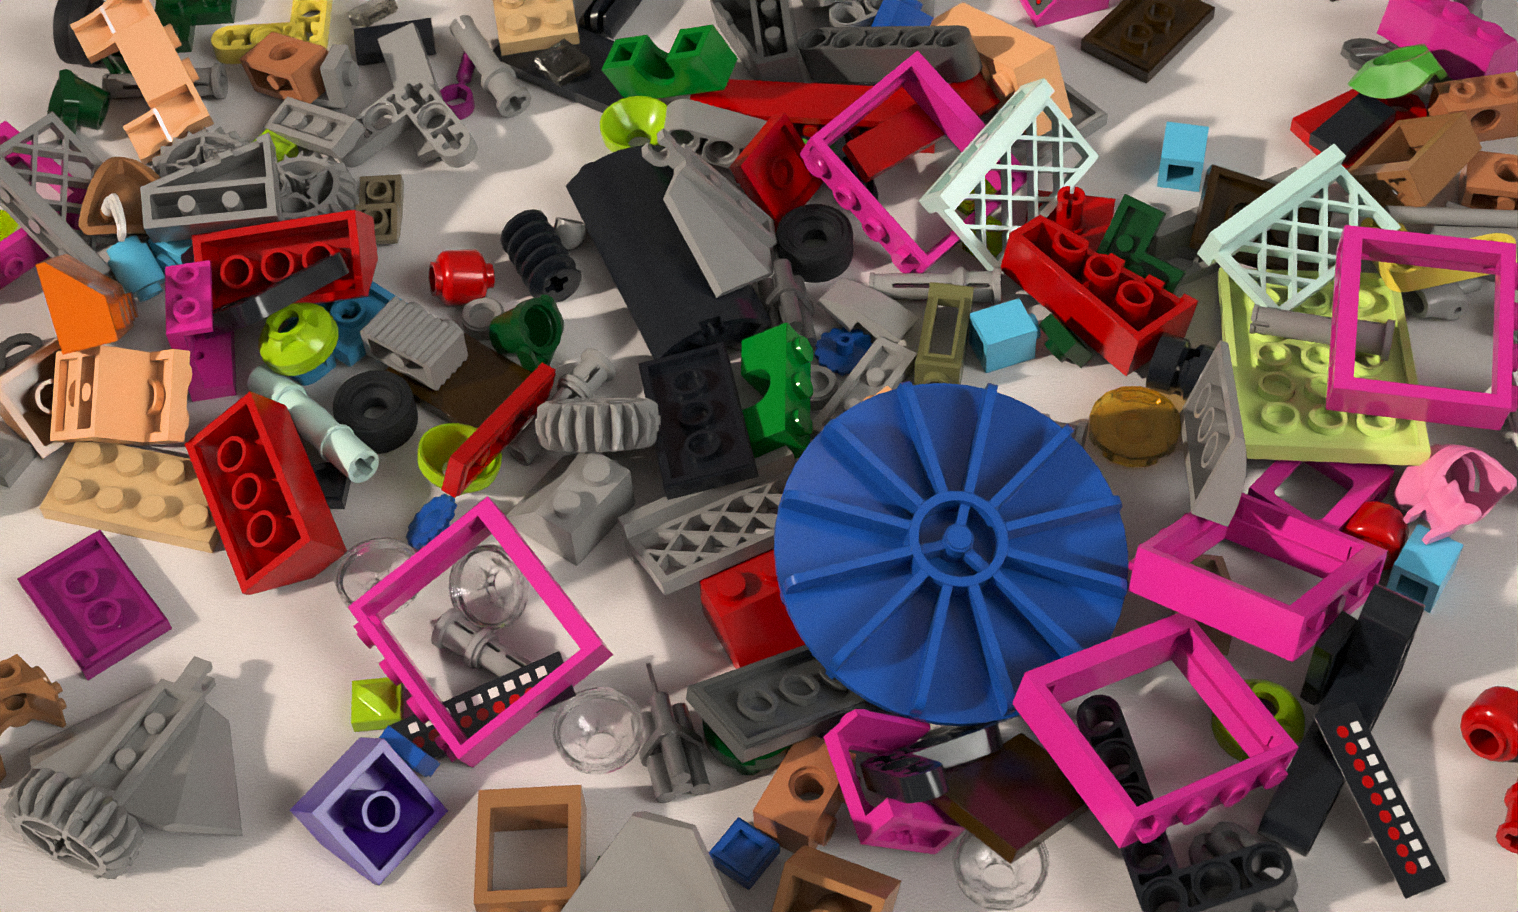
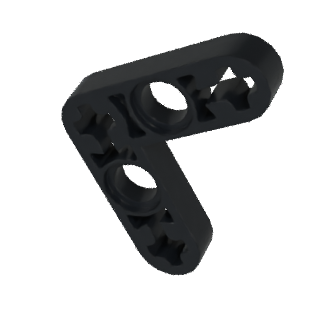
[203,251,350,339]
[860,721,1004,803]

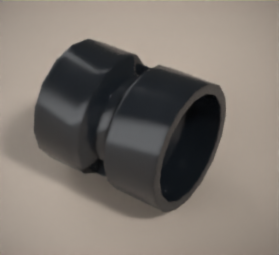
[1146,332,1215,401]

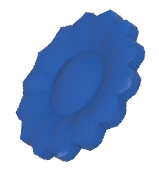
[814,327,873,376]
[406,493,457,549]

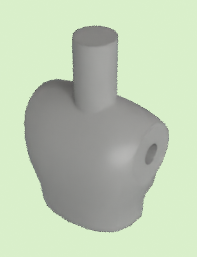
[1401,277,1482,320]

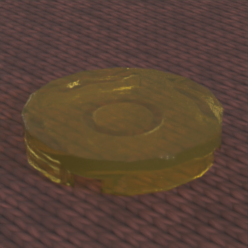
[1088,386,1181,467]

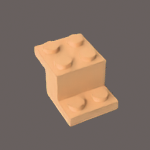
[50,345,192,446]

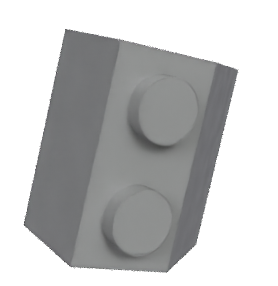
[506,452,635,566]

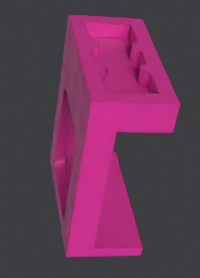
[165,260,237,402]
[1247,460,1395,532]
[824,709,966,854]

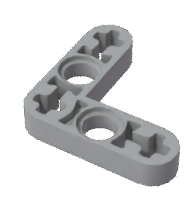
[338,76,478,168]

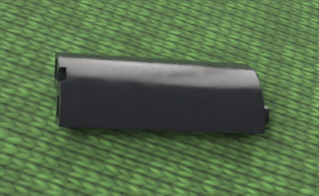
[566,144,772,359]

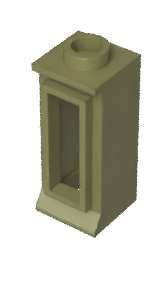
[914,282,974,385]

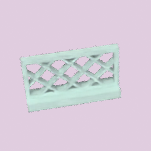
[919,78,1099,271]
[1197,144,1401,311]

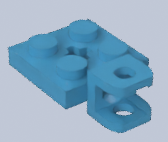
[279,281,408,386]

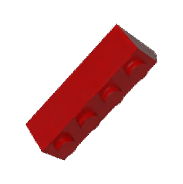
[192,210,378,309]
[185,391,347,595]
[699,548,805,669]

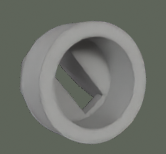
[554,217,588,249]

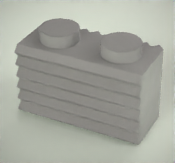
[360,296,468,390]

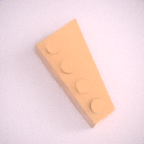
[930,2,1073,136]

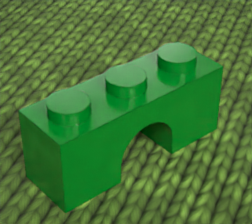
[601,24,738,99]
[741,322,814,459]

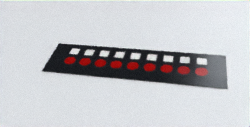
[389,651,576,758]
[1313,700,1446,899]

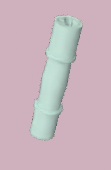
[247,364,379,483]

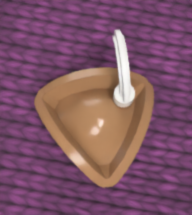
[79,157,161,242]

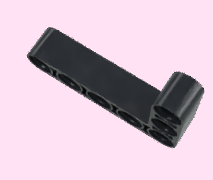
[1257,583,1426,857]
[1076,694,1298,912]

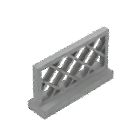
[0,112,151,278]
[617,445,796,595]

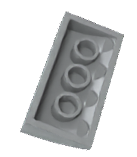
[1179,340,1247,527]

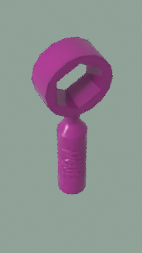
[440,51,475,120]

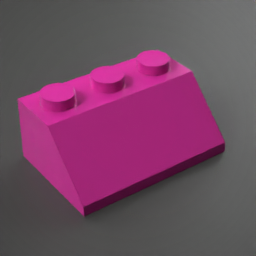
[1377,0,1518,80]

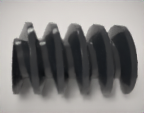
[500,209,582,303]

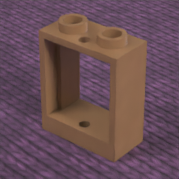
[1347,112,1482,209]
[474,785,587,912]

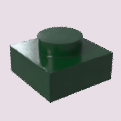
[1038,313,1094,368]

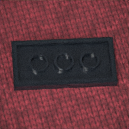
[493,26,624,113]
[638,342,759,500]

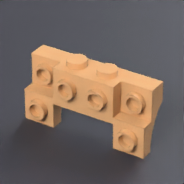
[70,0,214,164]

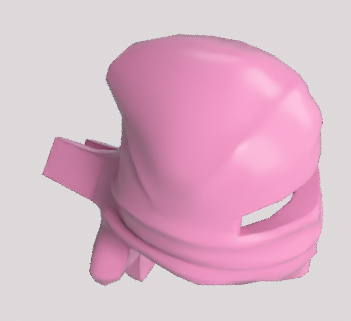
[1393,444,1517,545]

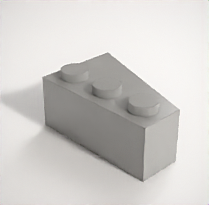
[140,132,283,243]

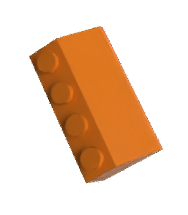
[36,254,139,355]

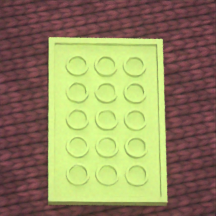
[1217,268,1431,466]

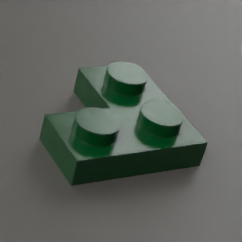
[155,0,237,53]
[1096,194,1186,295]

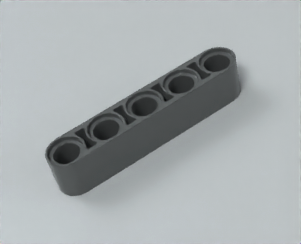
[797,25,983,82]

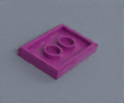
[17,530,172,680]

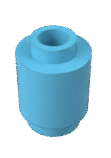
[106,235,165,302]

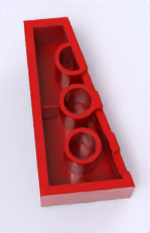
[1001,214,1199,376]

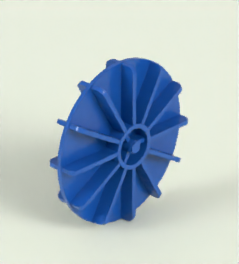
[774,381,1129,726]

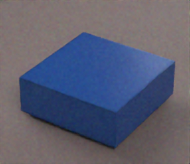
[379,725,441,777]
[709,817,780,890]

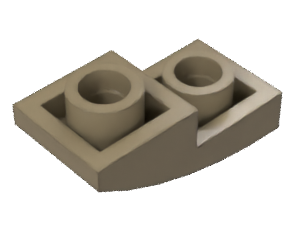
[355,174,404,245]

